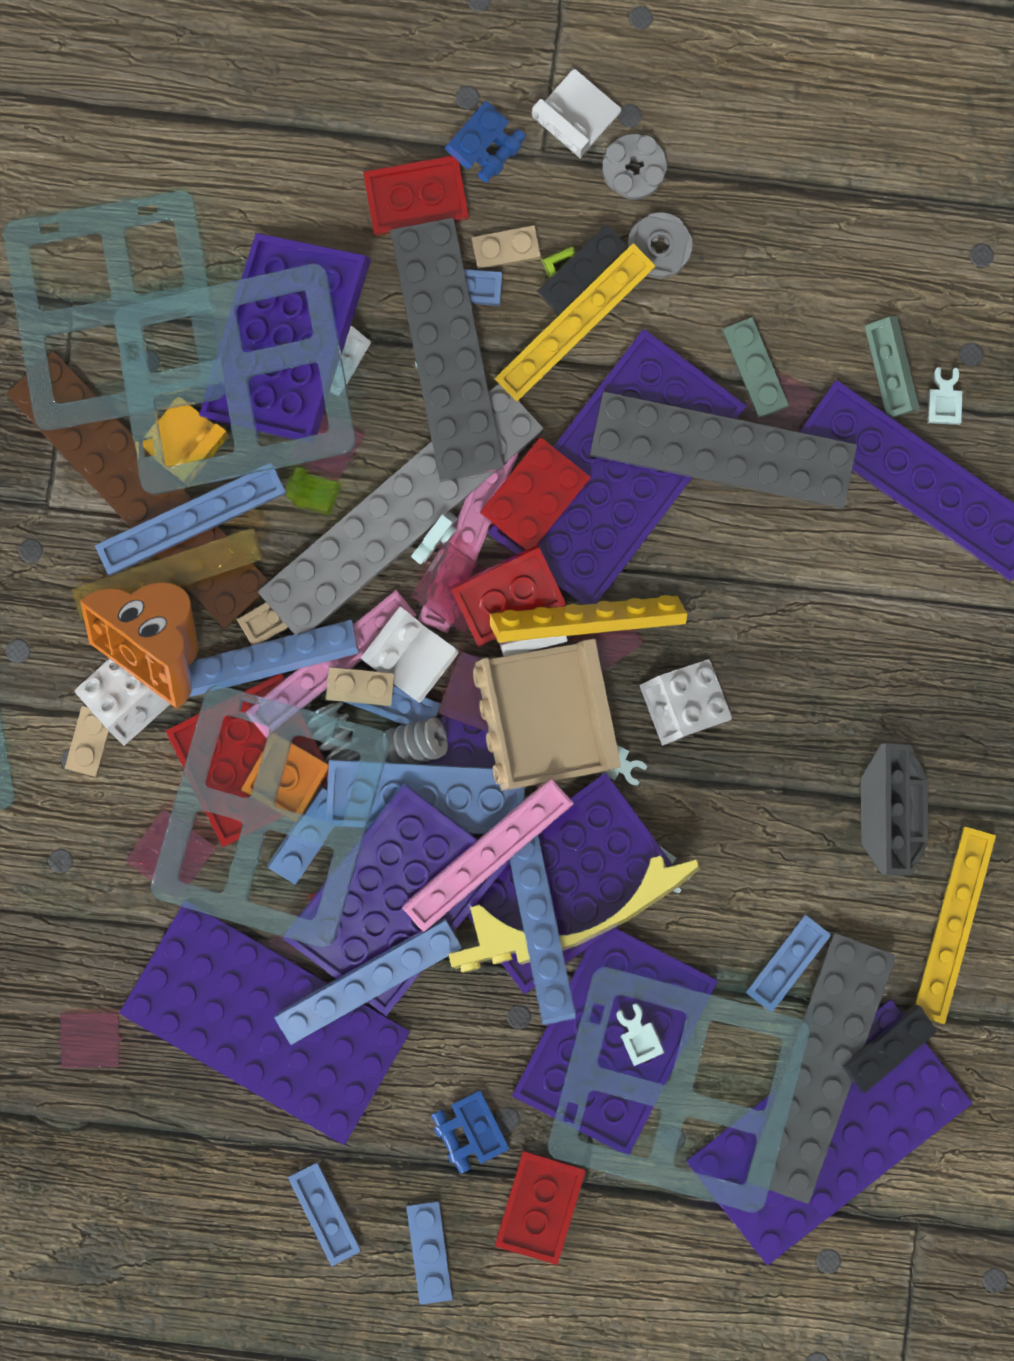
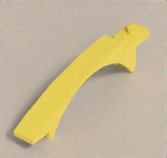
[448,856,700,973]

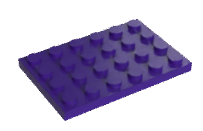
[199,233,371,445]
[467,773,674,995]
[283,783,508,1016]
[512,929,718,1157]

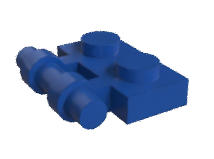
[444,101,526,183]
[431,1090,510,1174]

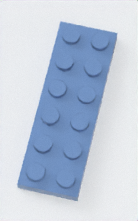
[325,759,525,834]

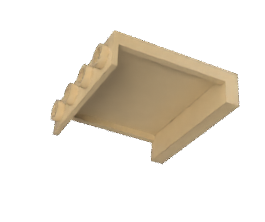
[473,639,621,791]

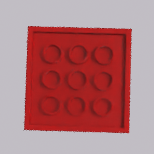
[165,673,328,848]

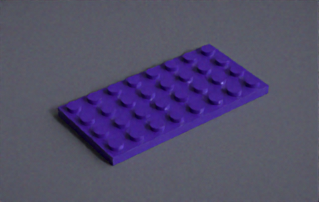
[488,329,746,605]
[119,900,411,1145]
[686,1000,972,1266]

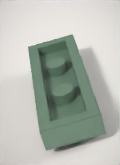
[865,316,920,418]
[722,317,789,419]

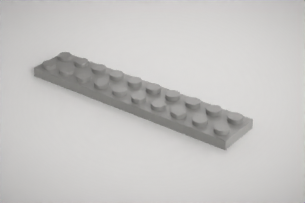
[258,384,544,635]

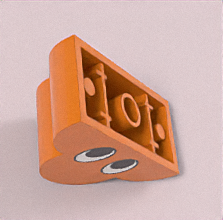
[80,583,199,709]

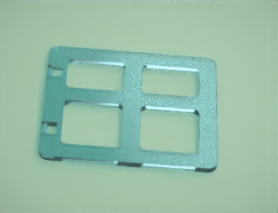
[3,191,226,431]
[114,264,356,494]
[151,685,390,947]
[548,967,809,1212]

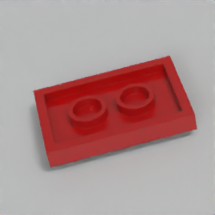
[363,156,469,237]
[479,437,591,550]
[450,545,566,647]
[495,1151,586,1265]

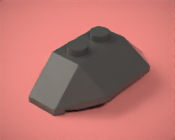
[861,743,928,876]

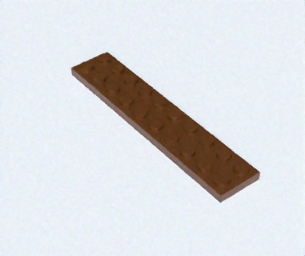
[6,351,269,629]

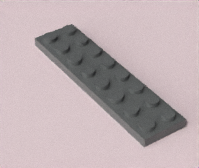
[390,218,504,482]
[590,392,857,509]
[746,933,896,1204]

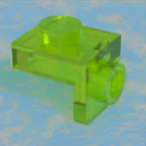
[286,467,341,516]

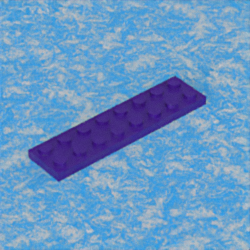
[800,380,1014,582]

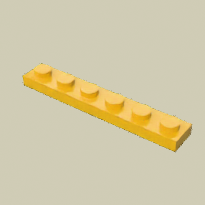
[495,243,656,402]
[490,595,687,643]
[915,827,996,1024]

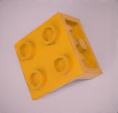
[140,397,229,487]

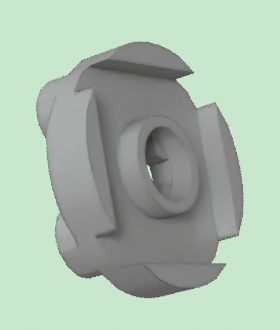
[602,134,667,200]
[628,212,692,278]

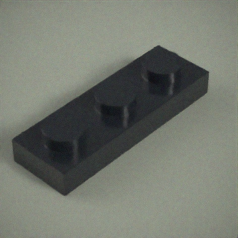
[536,224,629,315]
[842,1004,938,1093]

